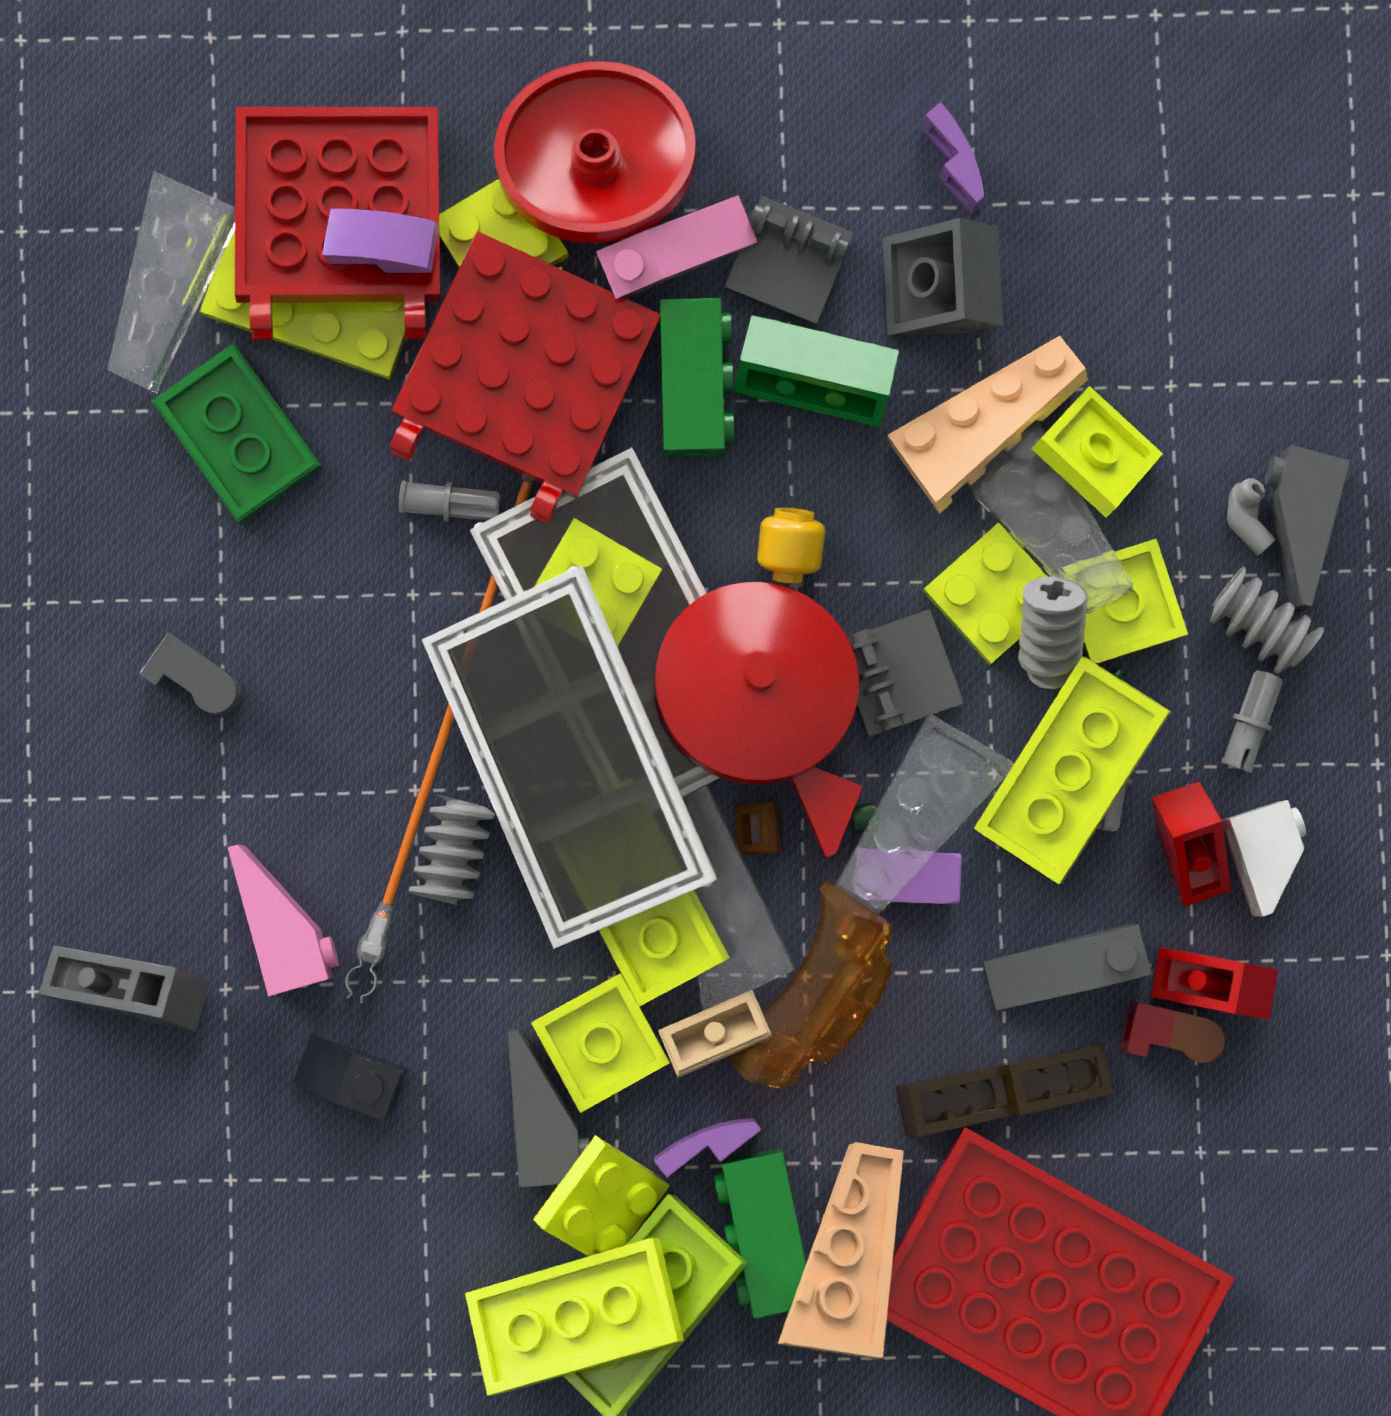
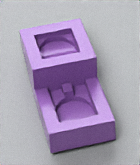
[921,102,984,215]
[322,209,439,273]
[654,1118,761,1177]

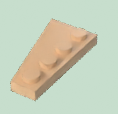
[888,336,1088,514]
[778,1142,904,1359]

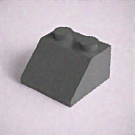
[883,218,1003,337]

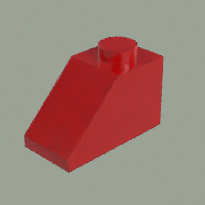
[1151,782,1231,907]
[1151,947,1278,1020]

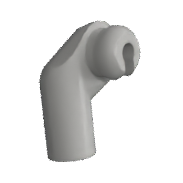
[1227,478,1276,556]

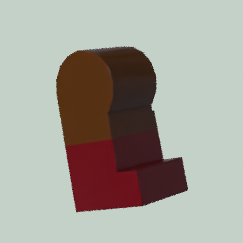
[1120,1001,1225,1063]

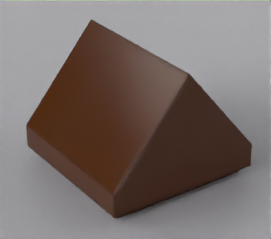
[735,802,783,856]

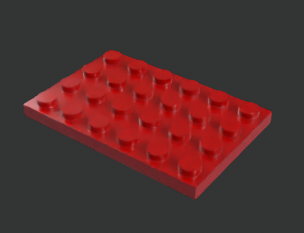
[887,1127,1235,1416]

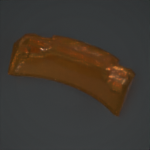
[727,881,893,1089]

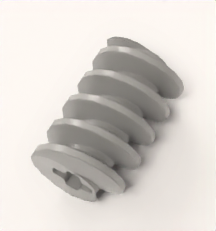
[1209,566,1324,674]
[1018,576,1087,689]
[408,794,495,906]

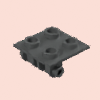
[724,196,854,325]
[848,609,964,737]

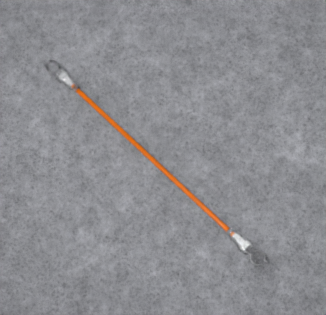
[345,474,536,1003]

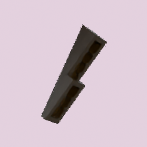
[895,1044,1114,1137]

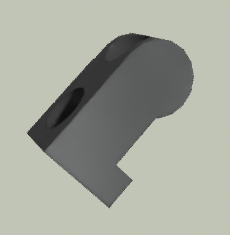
[139,632,243,716]

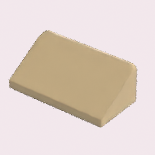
[658,990,772,1078]

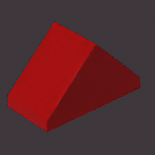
[790,767,863,858]

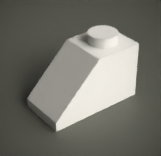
[1222,800,1306,917]

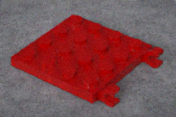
[235,107,440,340]
[389,231,661,524]

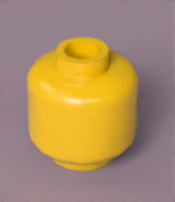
[757,508,826,583]

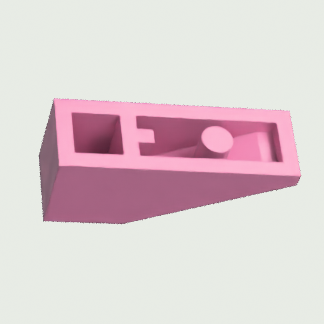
[596,195,758,299]
[228,845,339,996]

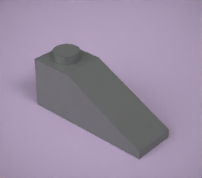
[1265,445,1350,612]
[983,924,1152,1011]
[39,945,210,1032]
[508,1029,590,1188]

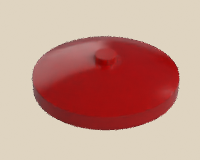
[494,61,696,243]
[654,582,859,785]

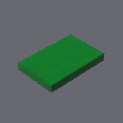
[152,343,322,525]

